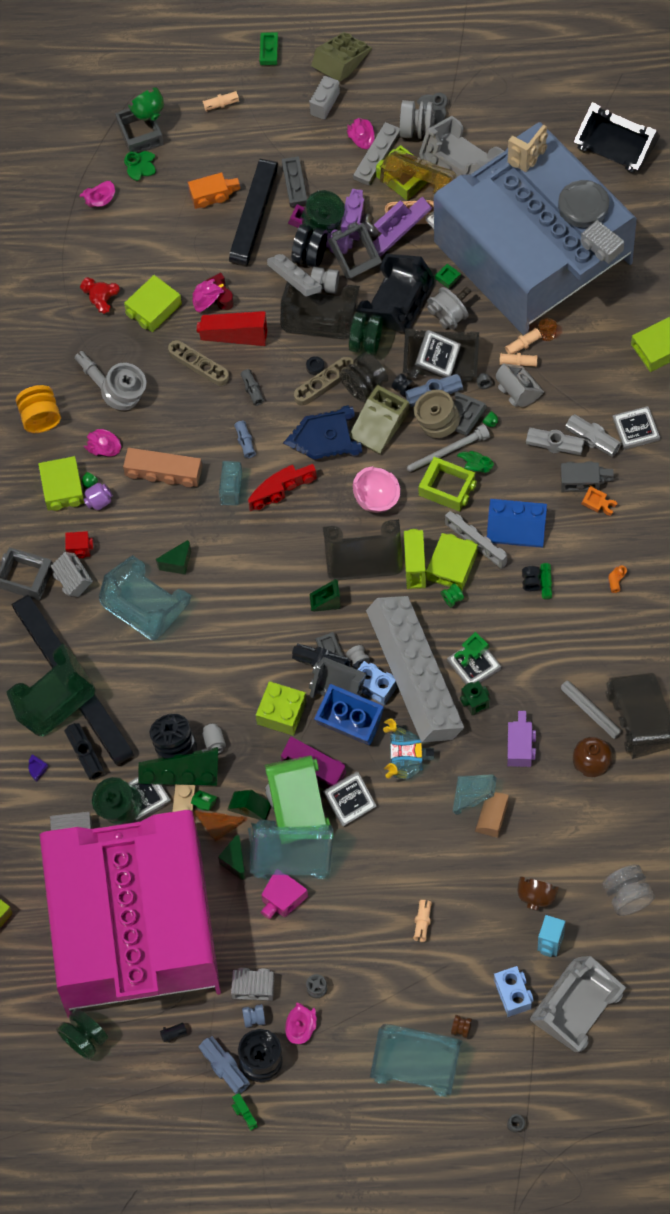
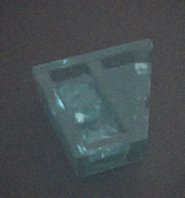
[453,775,497,814]

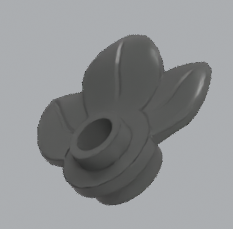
[417,93,448,124]

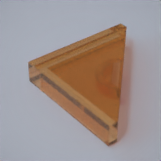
[194,810,245,842]

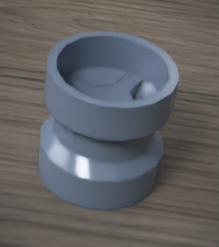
[242,1004,265,1028]

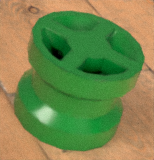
[441,583,464,607]

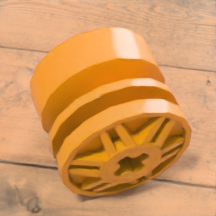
[15,385,61,433]

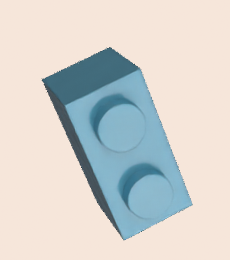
[537,915,565,957]

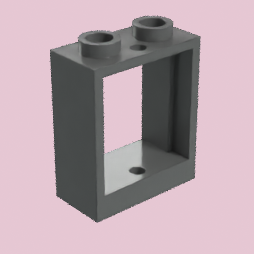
[115,109,164,153]
[327,221,382,279]
[0,547,53,601]

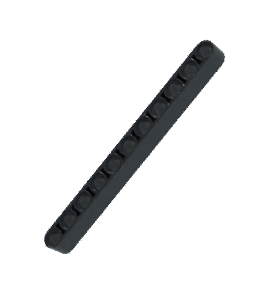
[12,595,134,766]

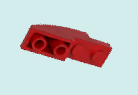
[248,464,317,512]

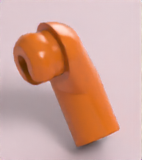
[608,565,627,593]

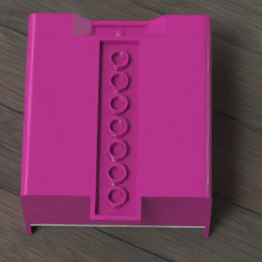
[39,810,221,1018]

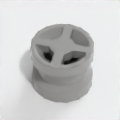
[346,645,370,669]

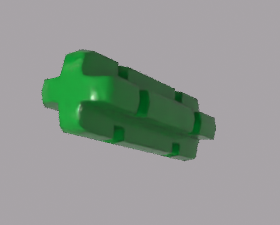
[540,563,552,599]

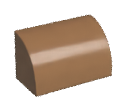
[475,792,509,838]

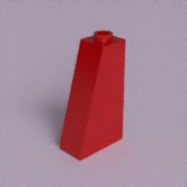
[197,311,268,346]

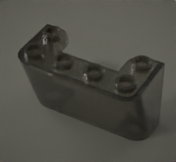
[605,673,670,759]

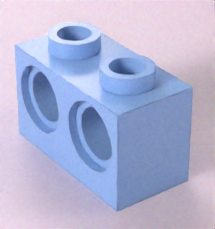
[358,661,397,706]
[494,966,533,1017]

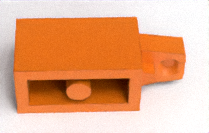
[188,172,240,209]

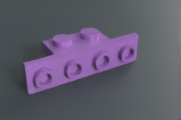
[373,197,432,257]

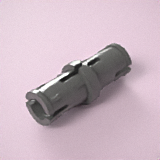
[240,369,264,406]

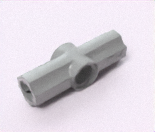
[565,414,621,457]
[526,428,585,455]

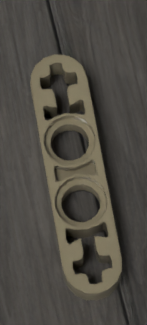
[168,340,229,386]
[294,357,355,406]

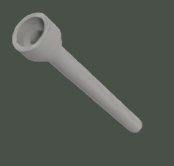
[407,424,490,472]

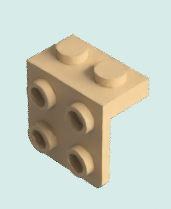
[508,125,548,172]

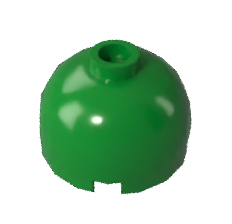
[128,87,164,121]

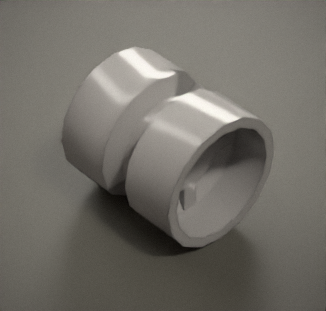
[311,267,339,294]

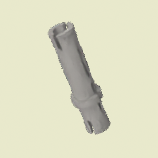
[74,351,105,389]

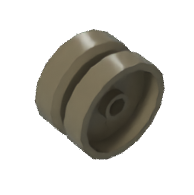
[414,390,460,438]

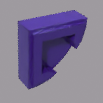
[29,754,48,782]

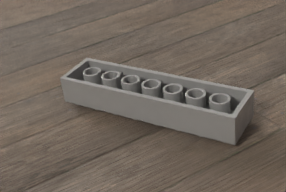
[366,596,464,743]

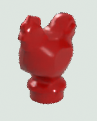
[80,277,120,314]

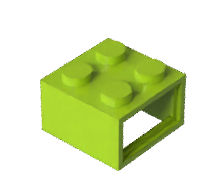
[256,681,307,736]

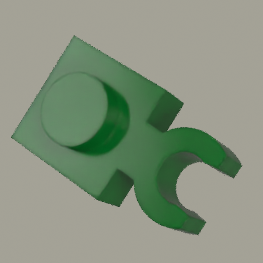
[454,632,490,667]
[231,1093,258,1131]

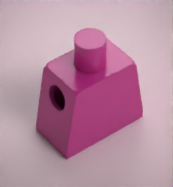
[261,868,308,919]

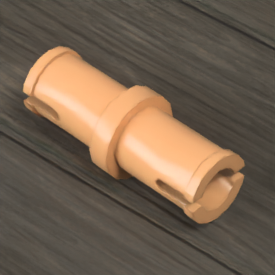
[203,91,239,112]
[505,328,542,354]
[499,353,537,367]
[413,900,432,942]

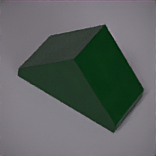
[156,540,191,575]
[309,579,341,612]
[228,790,271,821]
[218,835,246,880]

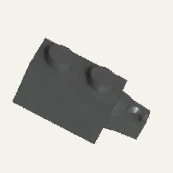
[561,461,614,492]

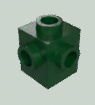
[460,681,489,715]

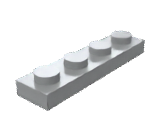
[353,122,400,185]
[267,254,322,296]
[445,511,507,569]

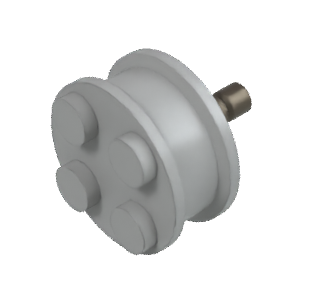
[427,287,472,330]

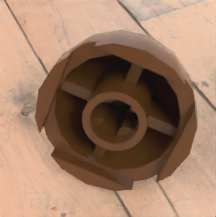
[573,737,612,777]
[517,877,559,911]

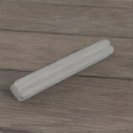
[561,681,621,739]

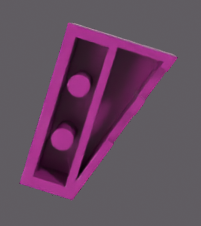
[281,736,346,789]

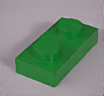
[259,32,278,65]

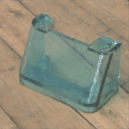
[99,555,191,640]
[249,823,334,879]
[370,1024,463,1097]

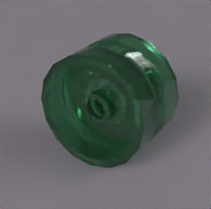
[301,190,345,233]
[349,312,383,356]
[92,777,142,825]
[56,1008,109,1060]

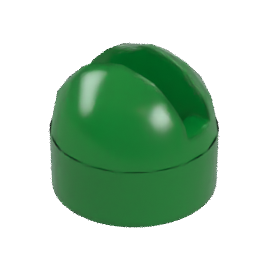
[482,411,499,427]
[82,472,98,488]

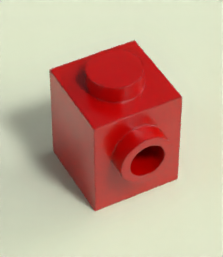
[65,531,94,559]

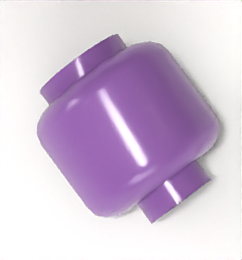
[326,229,353,254]
[84,483,113,511]

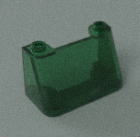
[6,643,95,736]

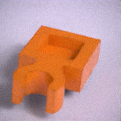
[581,486,617,516]

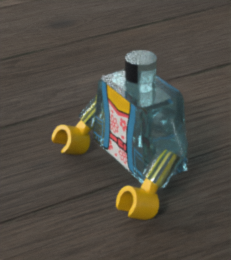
[383,719,434,780]

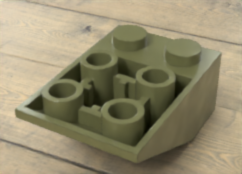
[311,32,372,82]
[349,385,410,454]

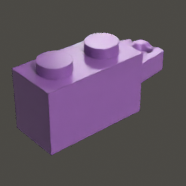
[341,189,365,241]
[507,711,536,767]

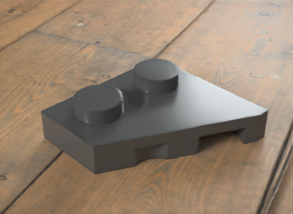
[455,392,487,436]

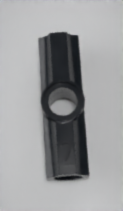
[292,643,351,667]
[64,723,105,780]

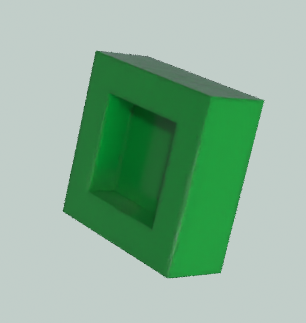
[435,264,461,289]
[191,790,217,810]

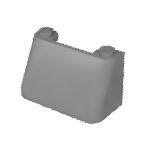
[419,116,504,181]
[530,956,626,1052]

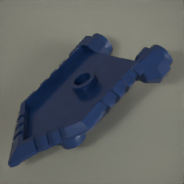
[283,405,362,460]

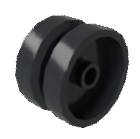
[291,224,328,268]

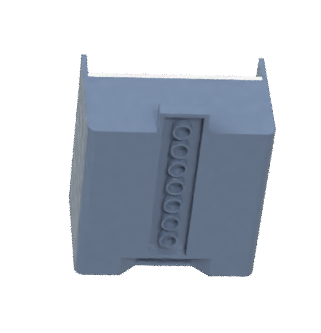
[426,122,637,336]

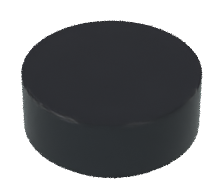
[306,356,325,376]

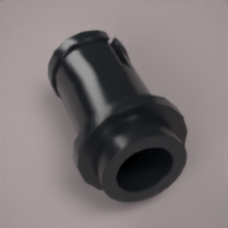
[160,1022,187,1043]

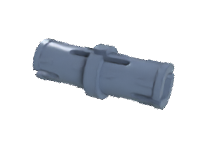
[234,421,256,458]

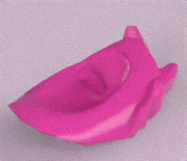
[347,118,375,149]
[80,181,115,207]
[192,279,224,313]
[84,429,121,456]
[285,1003,317,1044]

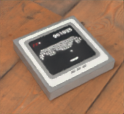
[415,330,461,378]
[612,406,660,450]
[447,648,501,685]
[323,772,376,826]
[117,777,171,822]

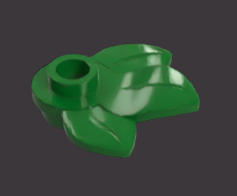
[124,151,156,181]
[457,451,494,473]

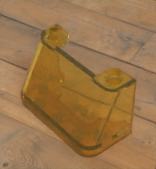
[380,150,457,194]

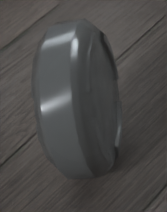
[558,180,609,228]

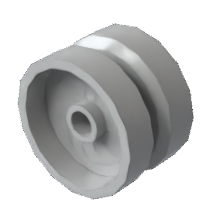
[101,363,146,411]

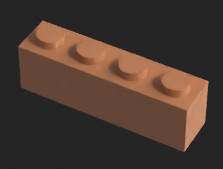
[123,448,202,487]

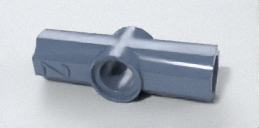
[405,374,463,407]
[198,1036,250,1095]

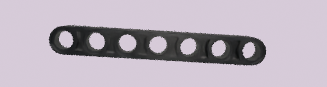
[229,158,278,265]

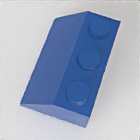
[487,499,547,548]
[314,684,384,746]

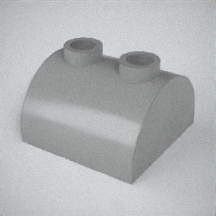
[496,363,544,407]

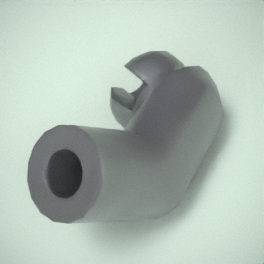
[362,214,379,237]

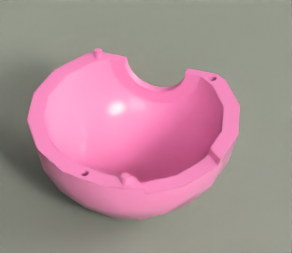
[353,466,400,513]

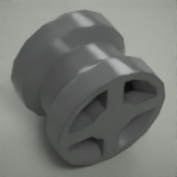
[306,974,327,999]

